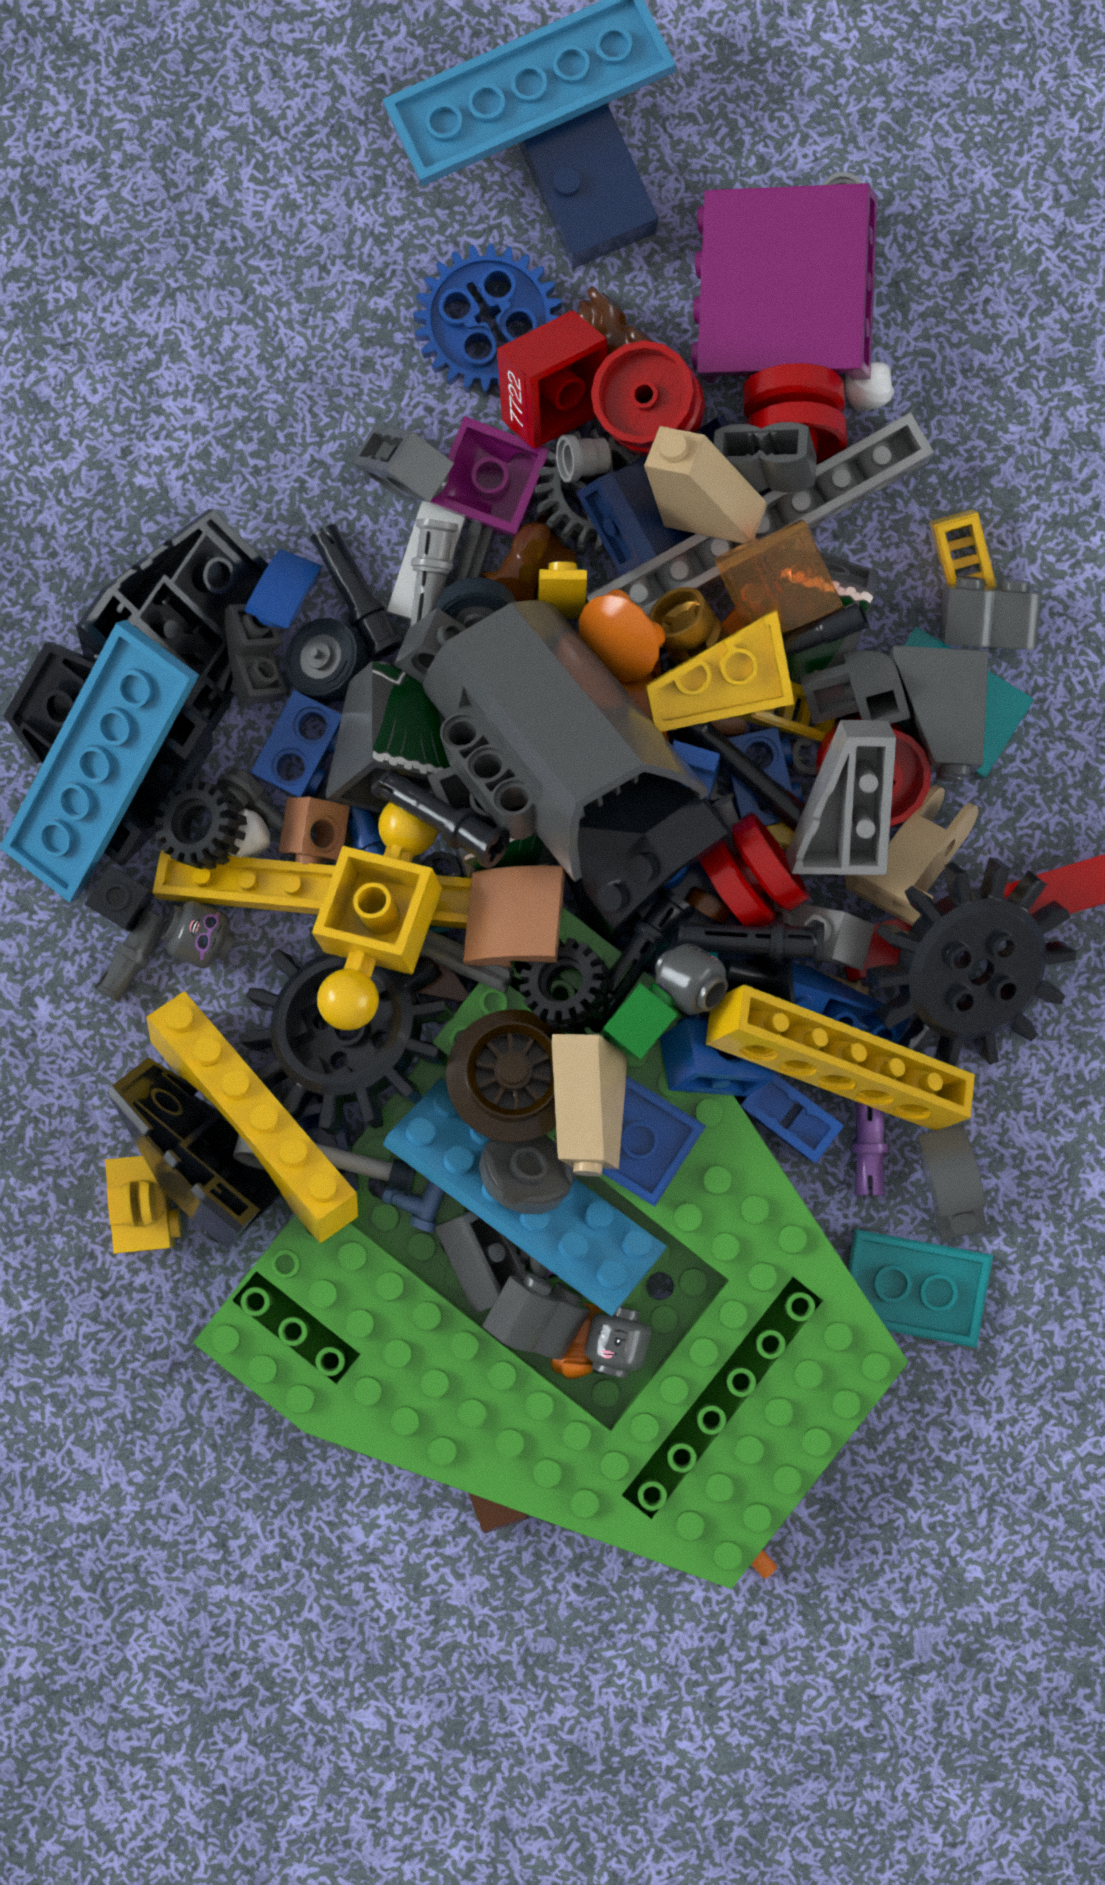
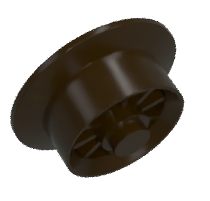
[446,1009,565,1143]

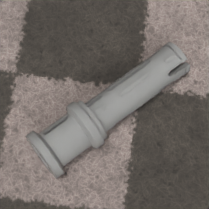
[410,519,458,627]

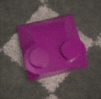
[430,416,551,537]

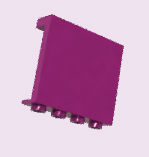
[691,183,878,383]

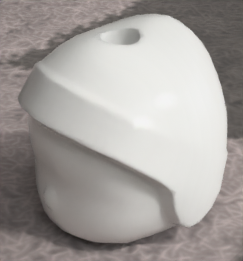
[844,362,894,412]
[227,808,270,858]

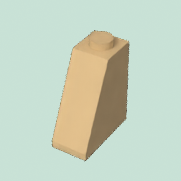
[644,426,767,545]
[552,1034,628,1176]

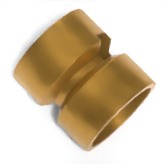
[649,587,730,665]

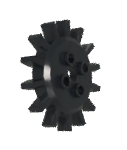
[866,857,1076,1067]
[239,926,454,1135]

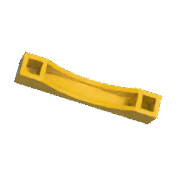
[146,991,358,1244]

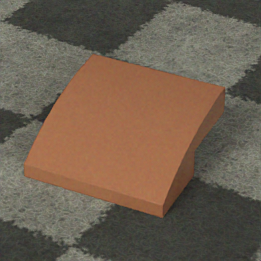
[463,865,565,967]

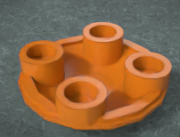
[579,589,665,682]

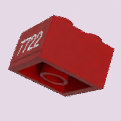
[497,310,607,449]

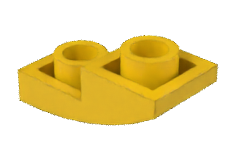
[538,562,587,619]

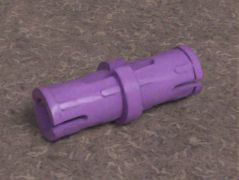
[852,1101,888,1195]

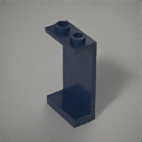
[576,414,765,575]

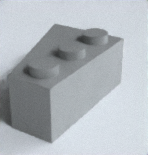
[785,720,896,875]

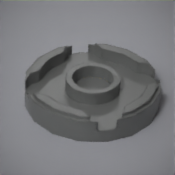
[479,1135,575,1214]

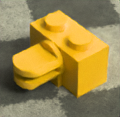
[105,1156,182,1254]

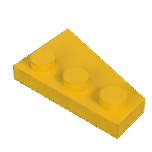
[645,610,795,732]

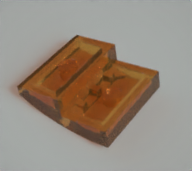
[713,519,844,634]

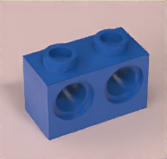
[251,690,342,797]
[726,727,804,826]
[739,1071,844,1163]

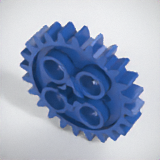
[413,243,562,396]

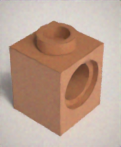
[278,797,350,865]

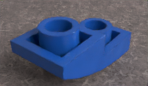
[245,549,322,629]

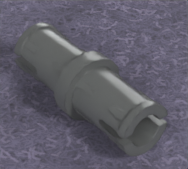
[94,909,166,1003]

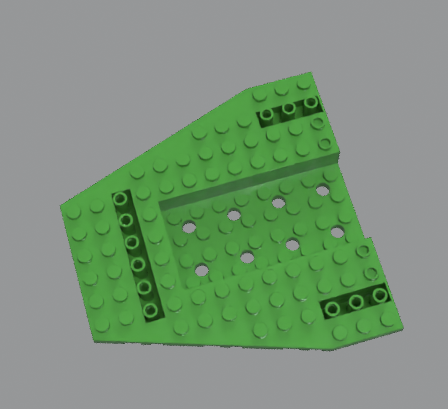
[193,906,909,1589]

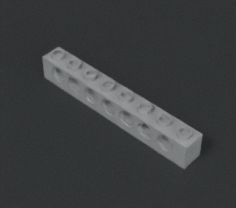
[585,412,934,617]

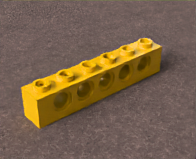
[705,985,975,1131]

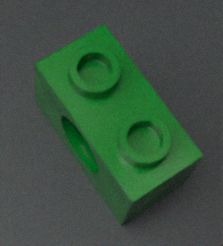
[602,983,678,1062]

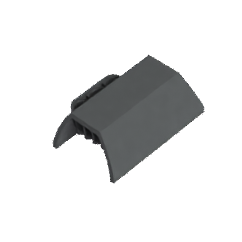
[423,600,708,882]

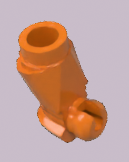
[551,1303,602,1379]

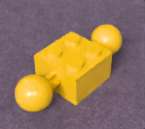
[312,802,442,1030]

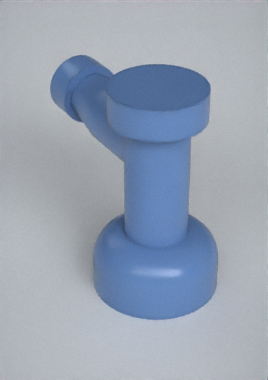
[382,1176,445,1233]

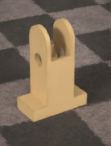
[845,785,978,926]

